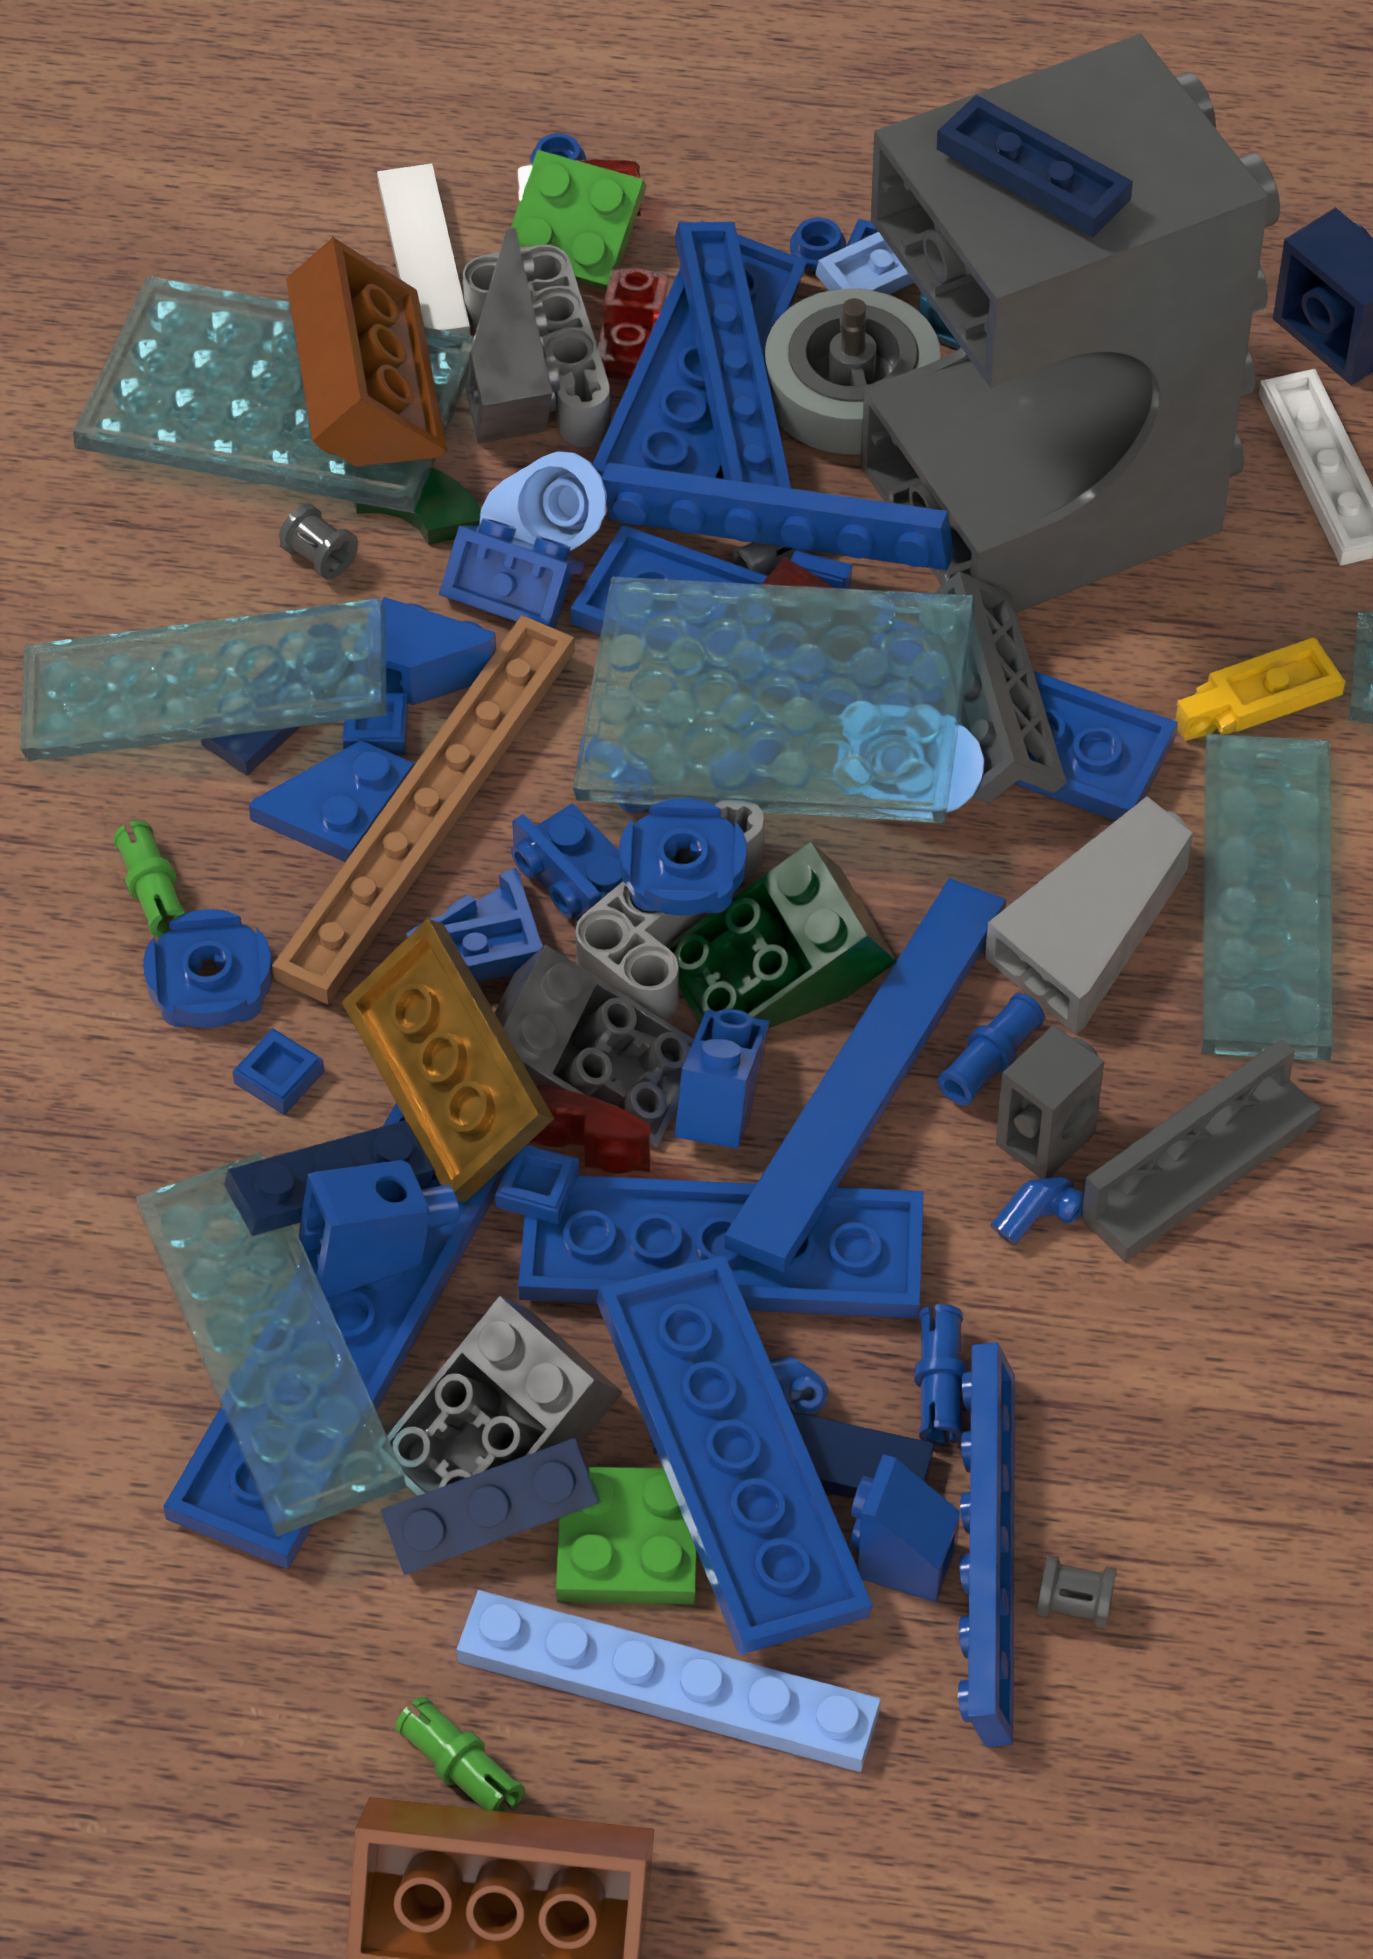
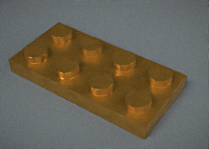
[342,918,554,1203]

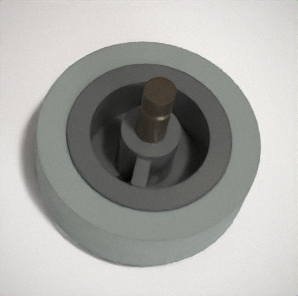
[765,289,941,455]

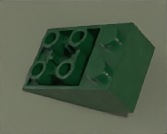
[666,841,897,1028]

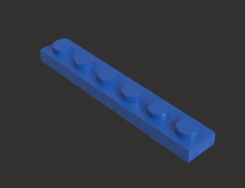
[675,222,791,489]
[601,463,955,571]
[958,1342,1015,1747]

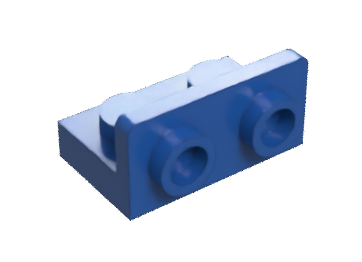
[439,518,585,629]
[511,803,623,921]

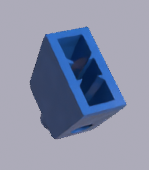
[297,1160,459,1300]

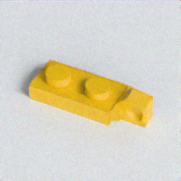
[1174,637,1346,741]

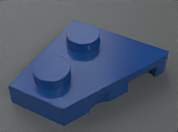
[249,740,414,862]
[406,868,543,982]

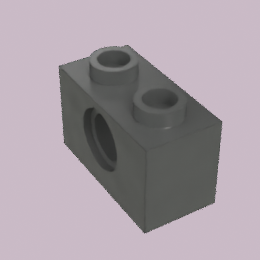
[996,1024,1104,1179]

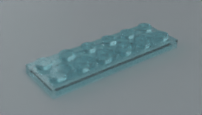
[20,598,387,761]
[1201,734,1333,1061]
[136,1153,406,1537]

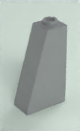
[985,796,1193,1035]

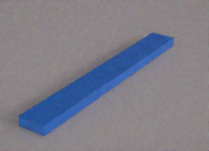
[725,878,1006,1273]

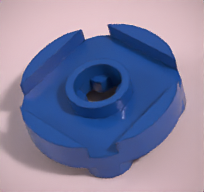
[619,798,747,916]
[143,909,273,1028]

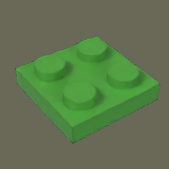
[511,150,647,292]
[556,1467,697,1605]

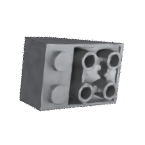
[466,227,560,444]
[495,944,694,1151]
[373,1296,623,1496]

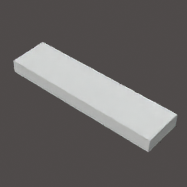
[377,163,471,346]
[1258,369,1373,566]

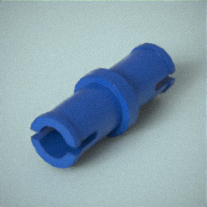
[937,993,1045,1106]
[914,1304,968,1445]

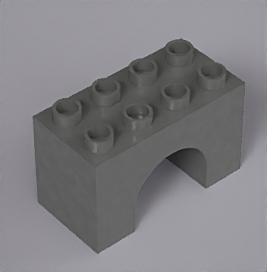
[861,34,1280,619]

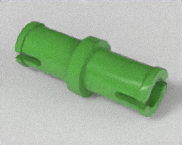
[113,821,187,938]
[395,1696,525,1812]

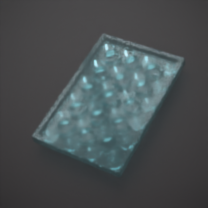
[73,276,474,513]
[573,577,976,823]

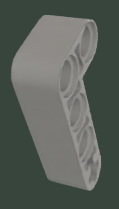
[463,245,610,448]
[575,797,764,1022]

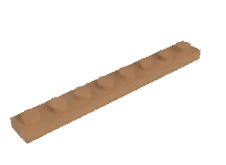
[272,615,575,1005]

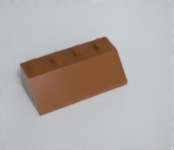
[286,237,447,467]
[346,1797,655,1959]

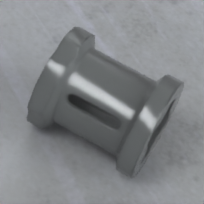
[279,504,358,580]
[1037,1555,1117,1630]

